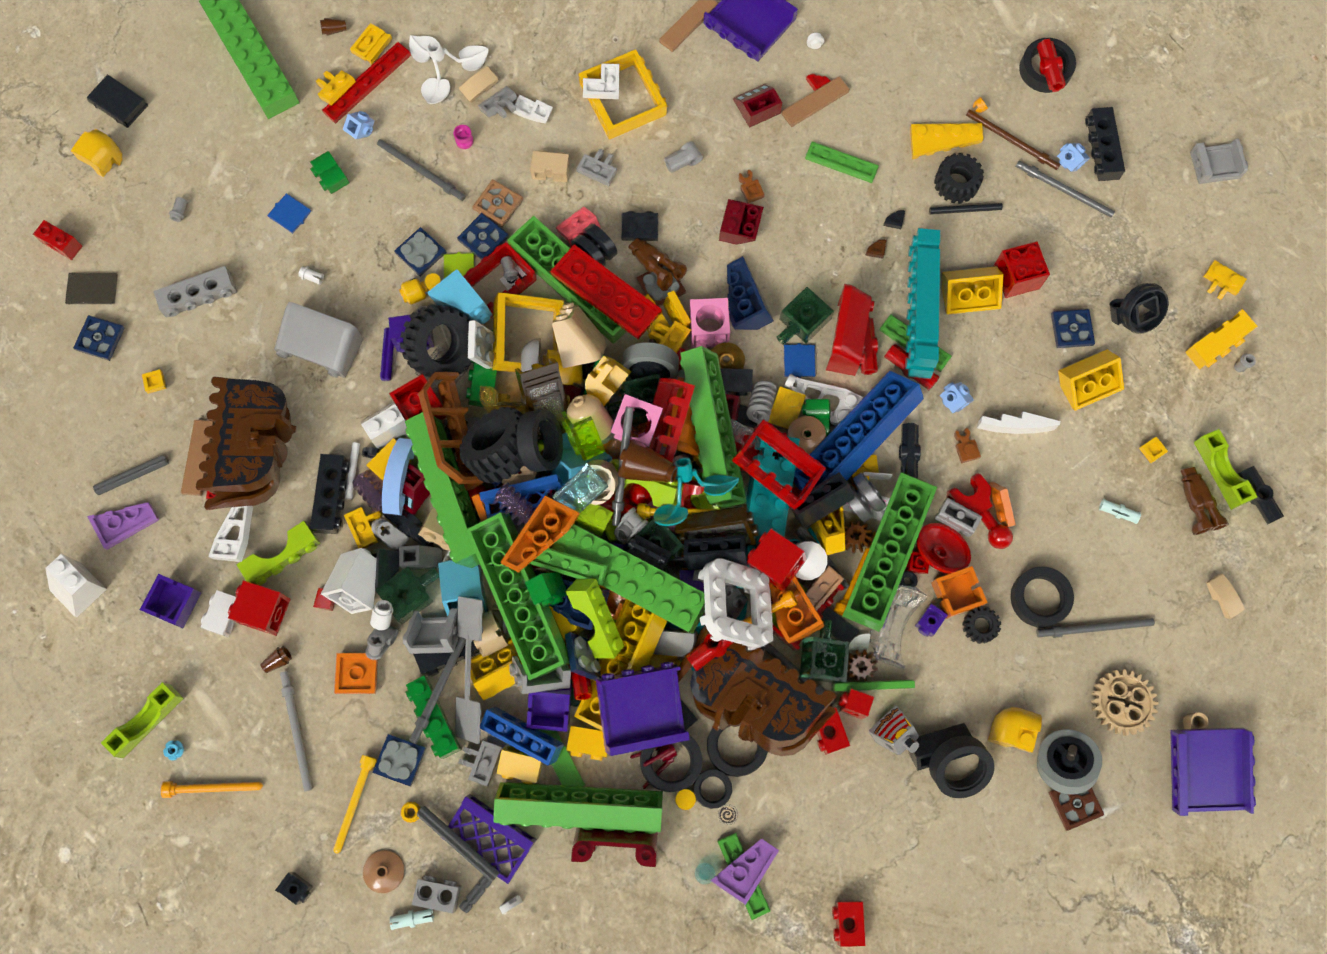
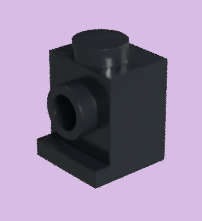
[275,872,313,905]

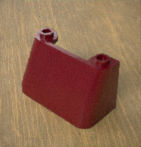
[571,827,658,867]

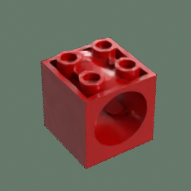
[993,241,1050,298]
[389,374,446,421]
[747,529,807,592]
[228,580,291,636]

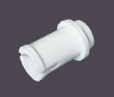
[299,266,324,285]

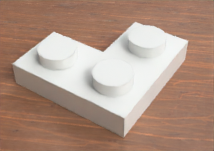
[583,63,619,99]

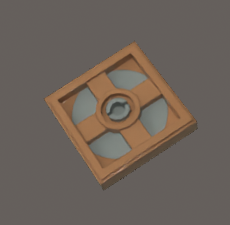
[472,179,523,227]

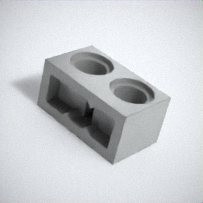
[412,875,461,913]

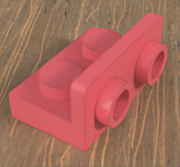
[556,207,601,247]

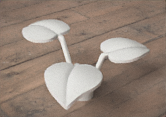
[409,35,489,104]

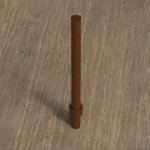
[966,109,1061,170]

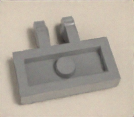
[478,86,517,119]
[576,149,617,186]
[458,741,502,786]

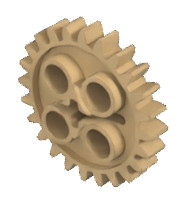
[1091,669,1159,736]

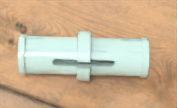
[1099,499,1141,524]
[389,909,434,930]

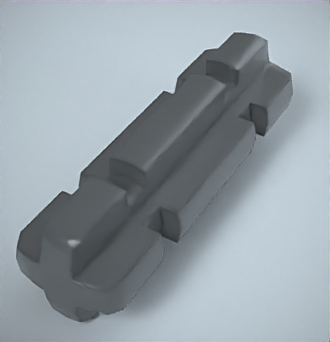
[459,875,492,913]

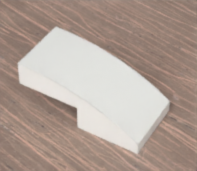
[513,95,553,124]

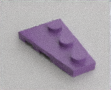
[87,502,159,550]
[710,839,779,905]

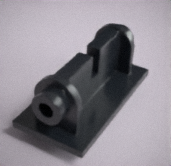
[628,534,672,571]

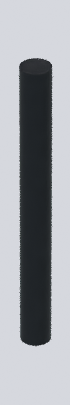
[929,203,1003,215]

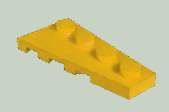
[910,123,983,159]

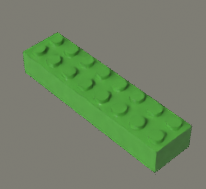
[199,0,299,119]
[507,215,627,344]
[680,346,747,508]
[405,412,480,568]
[842,473,937,632]
[466,512,569,680]
[552,524,705,634]
[494,782,663,834]

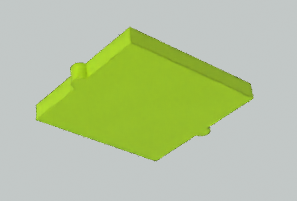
[444,252,474,279]

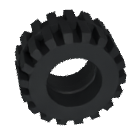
[934,153,984,204]

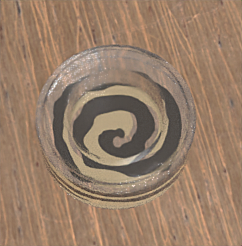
[718,804,738,825]

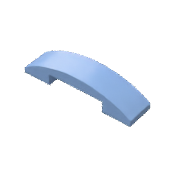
[382,438,414,516]

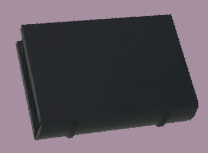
[87,74,148,128]

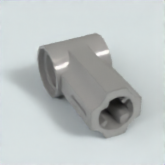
[664,141,703,173]

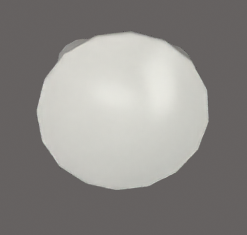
[795,541,827,580]

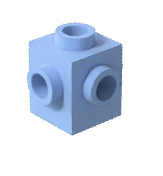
[343,111,375,139]
[1057,143,1090,172]
[940,382,974,413]

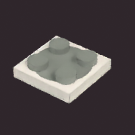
[468,320,495,369]

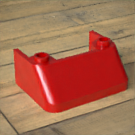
[826,284,875,376]

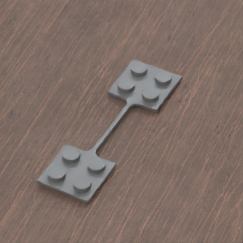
[455,596,483,744]

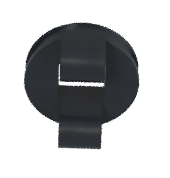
[1109,283,1169,334]

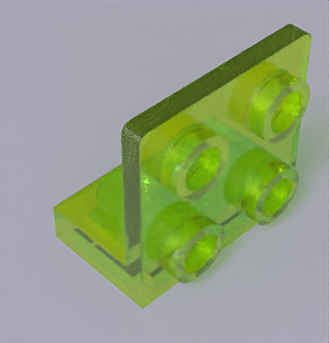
[560,411,606,461]

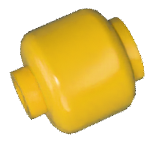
[399,278,428,305]

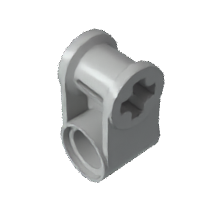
[614,507,648,544]
[371,518,410,551]
[365,626,399,660]

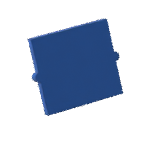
[267,193,312,234]
[784,343,816,379]

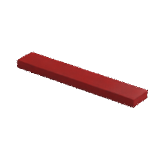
[322,42,411,124]

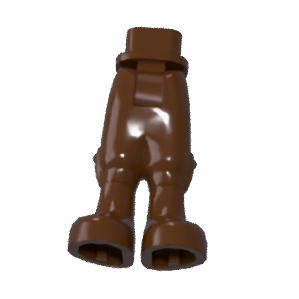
[628,238,687,291]
[1180,467,1229,535]

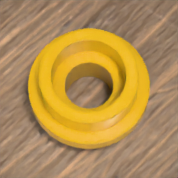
[401,802,421,823]

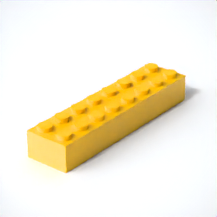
[574,599,667,730]

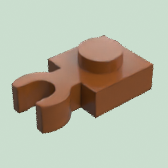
[738,170,765,203]
[954,428,981,464]

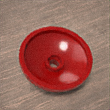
[917,523,971,574]

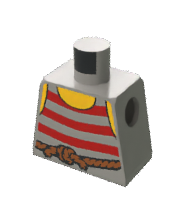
[868,705,919,755]

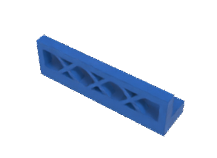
[480,474,565,519]

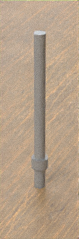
[280,671,312,792]

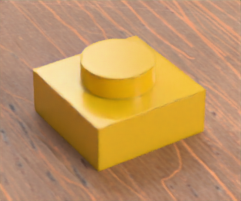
[142,369,167,394]
[1139,436,1168,463]

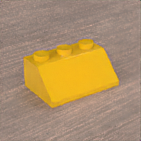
[942,266,1003,314]
[1058,349,1124,411]
[464,637,522,701]

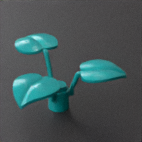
[654,458,739,526]

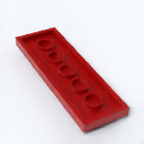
[550,244,662,340]

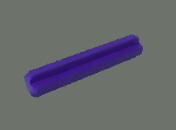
[380,327,394,381]

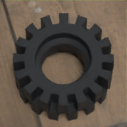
[962,606,1001,644]

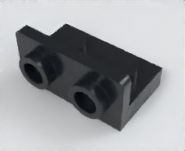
[621,211,658,241]

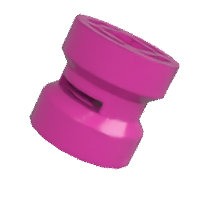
[453,125,473,149]

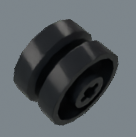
[571,223,618,266]

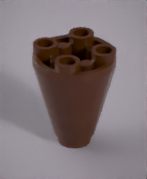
[618,439,678,483]

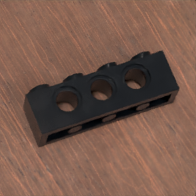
[1085,107,1125,181]
[310,454,350,534]

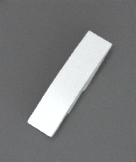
[977,412,1060,434]

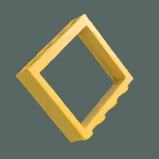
[578,49,668,140]
[492,292,564,372]

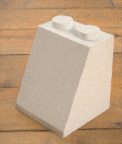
[361,402,408,451]
[321,548,377,614]
[46,554,107,617]

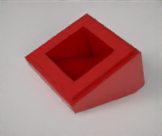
[313,588,335,611]

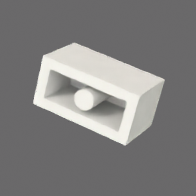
[201,590,236,638]

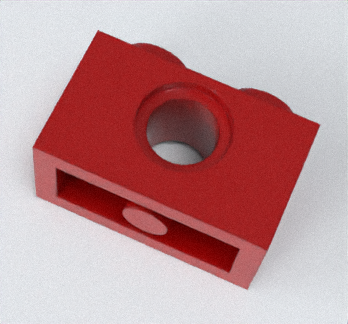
[33,220,83,260]
[838,689,874,719]
[817,707,850,755]
[832,901,866,947]

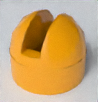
[973,97,988,113]

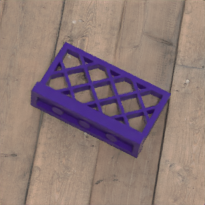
[440,794,537,884]

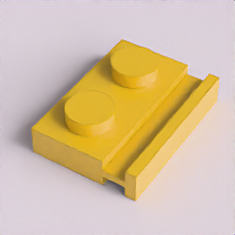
[350,23,392,65]
[663,291,691,328]
[768,386,806,429]

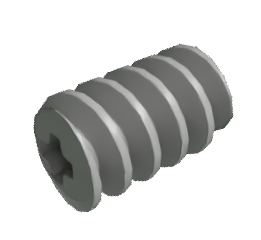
[746,381,777,423]

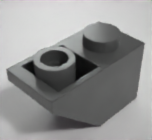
[399,545,443,570]

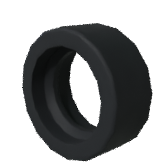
[693,769,732,809]

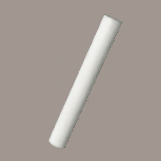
[345,442,360,500]

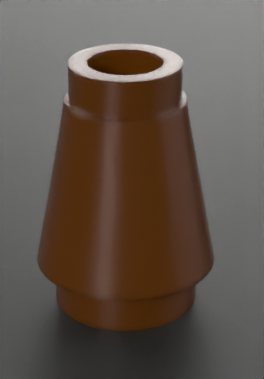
[320,18,347,36]
[260,646,292,673]

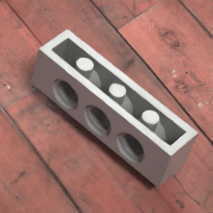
[154,266,237,318]

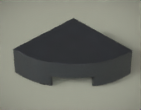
[883,210,905,230]
[362,447,380,459]

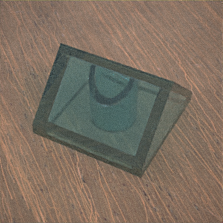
[553,463,609,513]

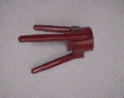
[630,744,677,789]

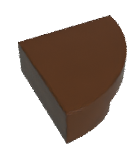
[865,239,887,259]

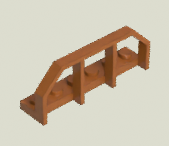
[418,372,483,491]

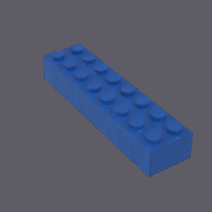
[793,371,924,491]

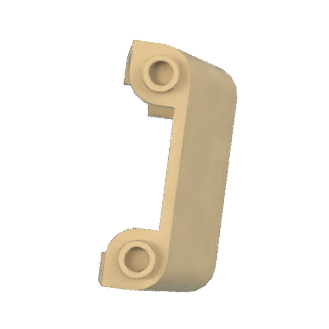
[552,302,607,368]

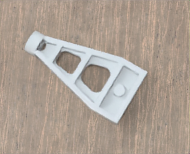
[784,374,863,427]
[208,506,253,562]

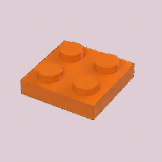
[334,653,378,694]

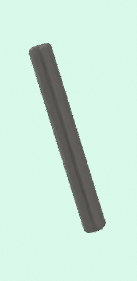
[417,806,499,881]

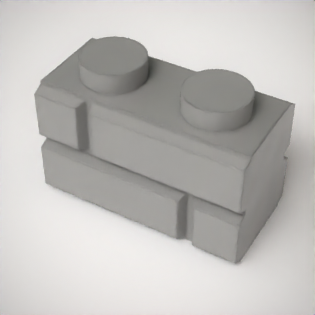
[935,498,982,537]

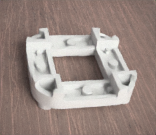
[698,558,773,650]

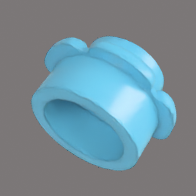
[163,740,184,761]

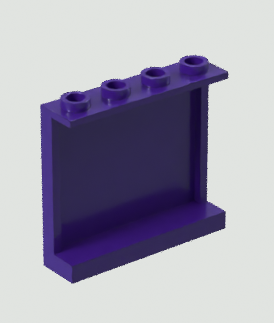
[703,0,798,62]
[596,662,690,756]
[1170,727,1256,816]

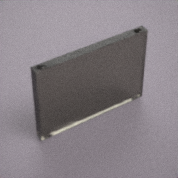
[65,272,118,305]

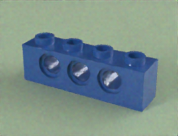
[480,707,564,766]

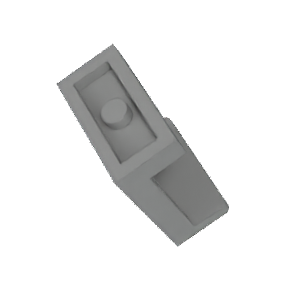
[1190,139,1248,184]
[403,608,459,654]
[509,656,571,694]

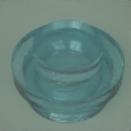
[695,863,715,885]

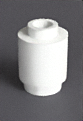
[370,600,393,630]

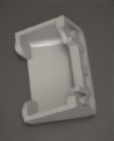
[274,302,363,378]

